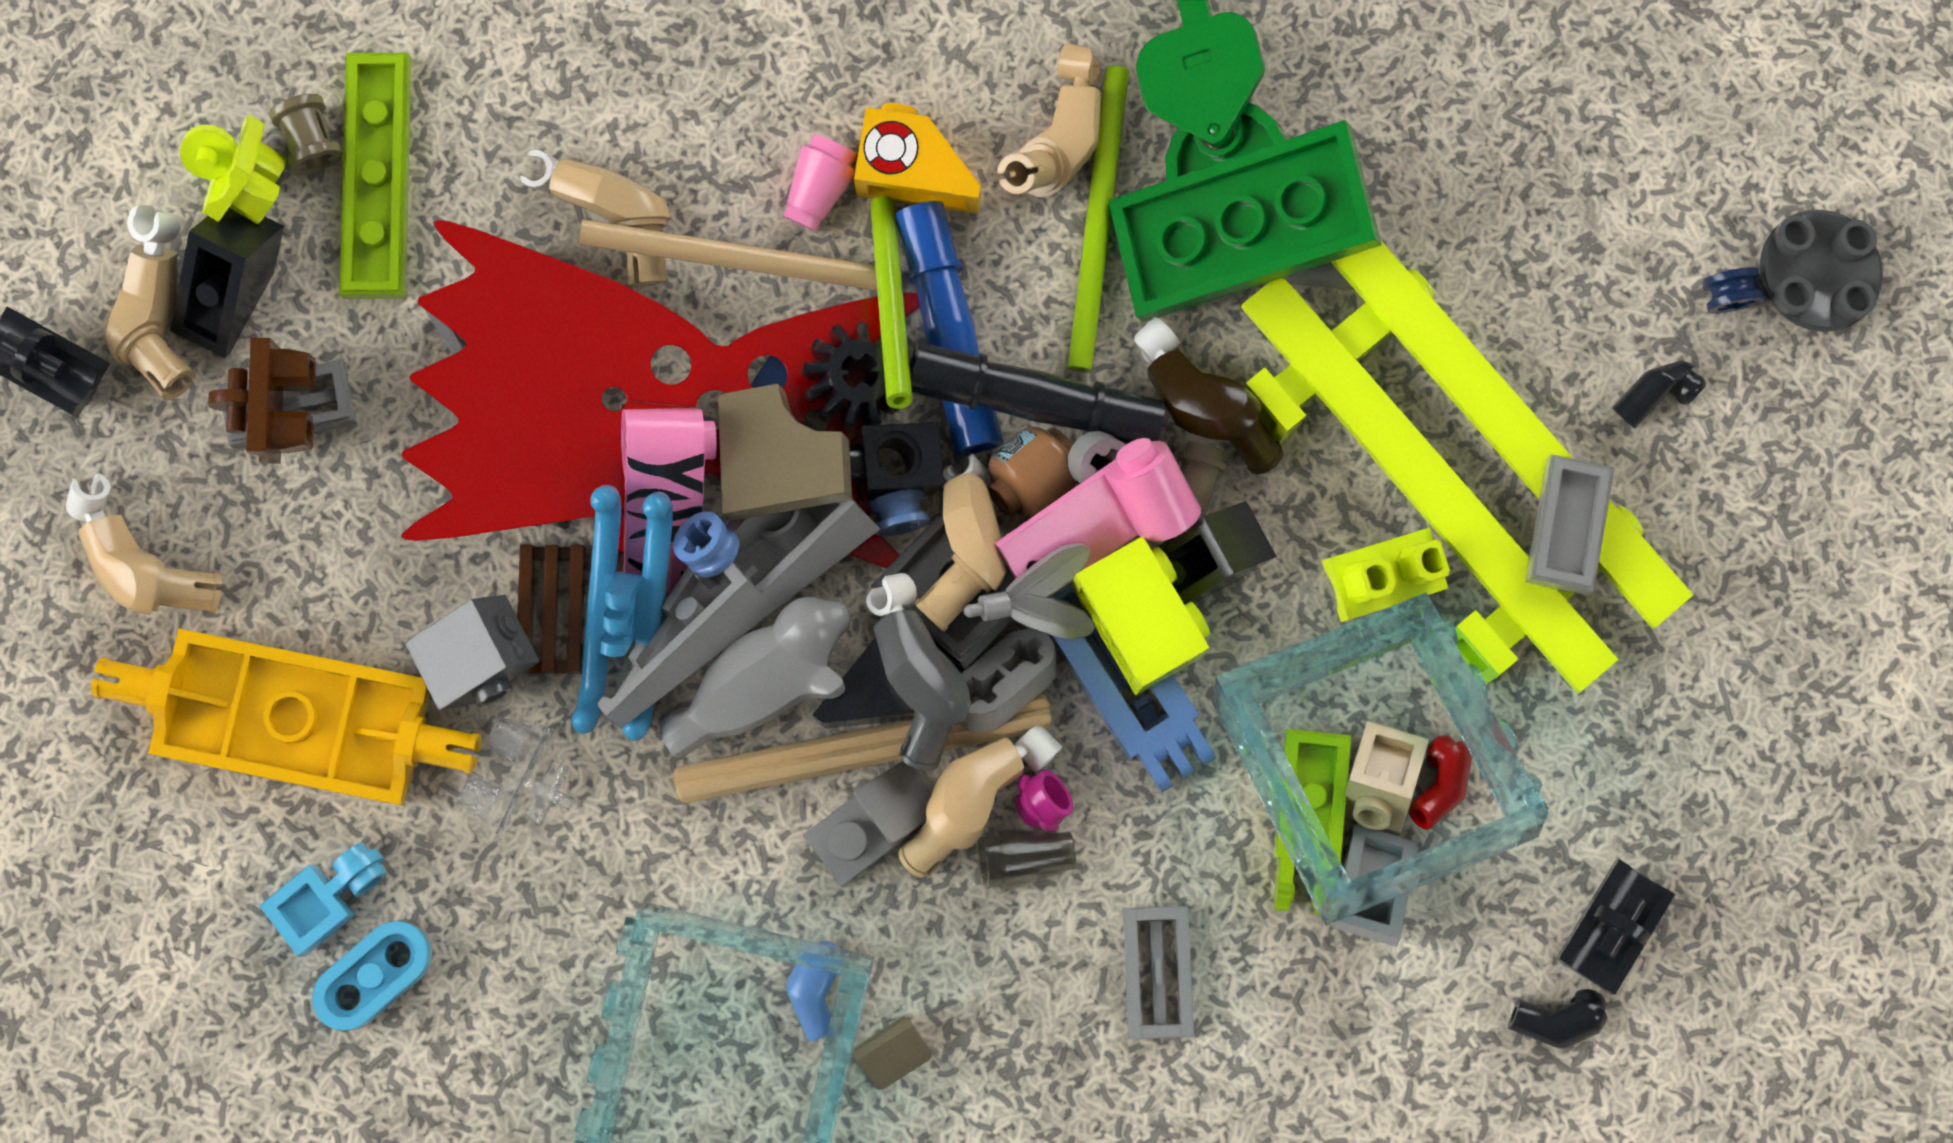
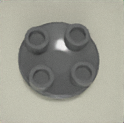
[1759,210,1883,332]

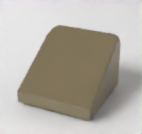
[852,1016,931,1090]

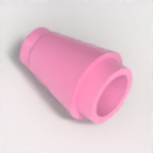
[783,133,858,232]

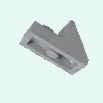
[803,761,932,887]
[1327,824,1417,947]

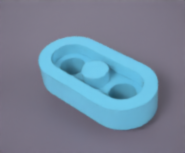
[312,921,433,1030]

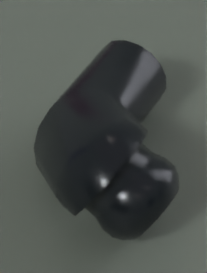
[1612,360,1706,429]
[1508,989,1608,1049]

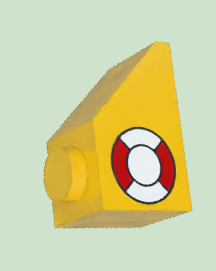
[854,103,981,214]

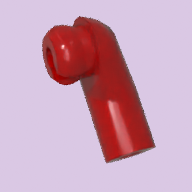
[1408,735,1473,830]

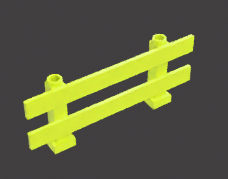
[1241,239,1694,694]

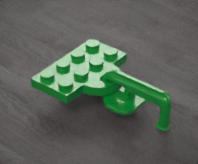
[1108,0,1382,322]

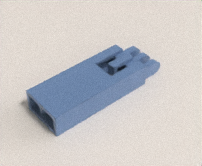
[1048,581,1216,793]

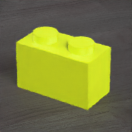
[1070,536,1210,695]

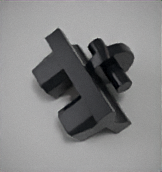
[0,306,110,418]
[1556,859,1676,995]

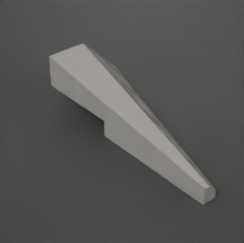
[597,499,880,729]

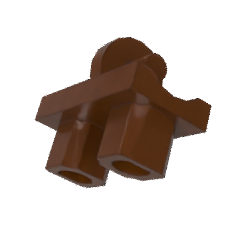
[208,338,316,464]

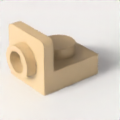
[1344,720,1429,834]

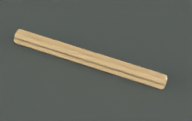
[674,693,1052,803]

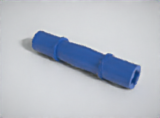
[895,201,1004,456]

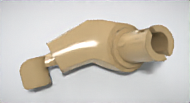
[998,43,1101,197]

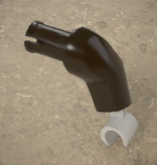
[1134,317,1284,475]

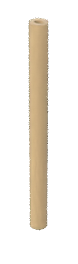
[578,219,877,291]

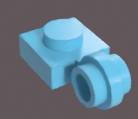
[259,842,387,957]

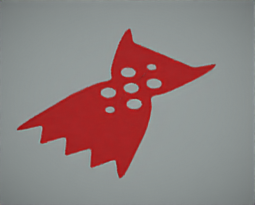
[401,220,920,568]

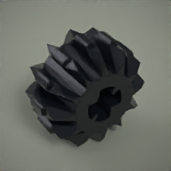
[801,322,899,432]

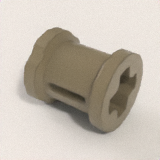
[269,94,343,175]

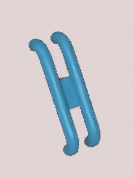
[571,485,673,741]

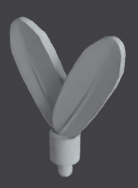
[964,543,1095,640]

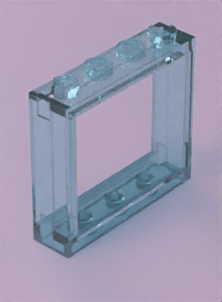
[1212,592,1549,926]
[574,902,875,1143]

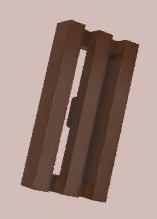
[517,544,586,674]

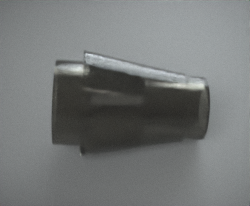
[978,829,1076,893]

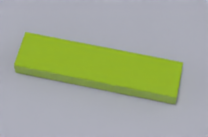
[339,52,412,299]

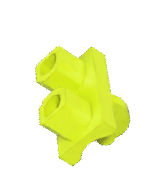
[180,114,287,224]
[1322,527,1450,622]

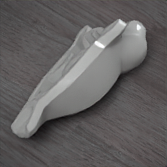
[659,596,851,758]

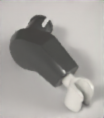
[866,573,970,771]

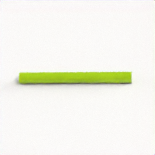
[870,195,913,409]

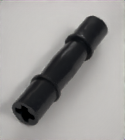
[909,341,1165,444]

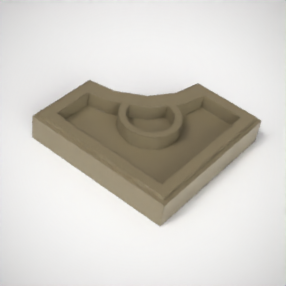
[718,383,852,521]

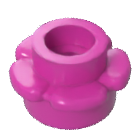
[1014,770,1073,832]

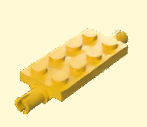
[91,628,482,807]

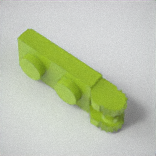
[1273,729,1351,916]

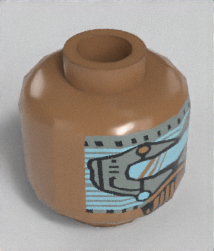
[988,426,1079,519]

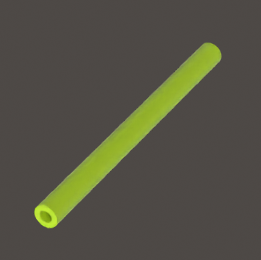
[1067,66,1130,373]

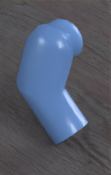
[786,941,844,1042]

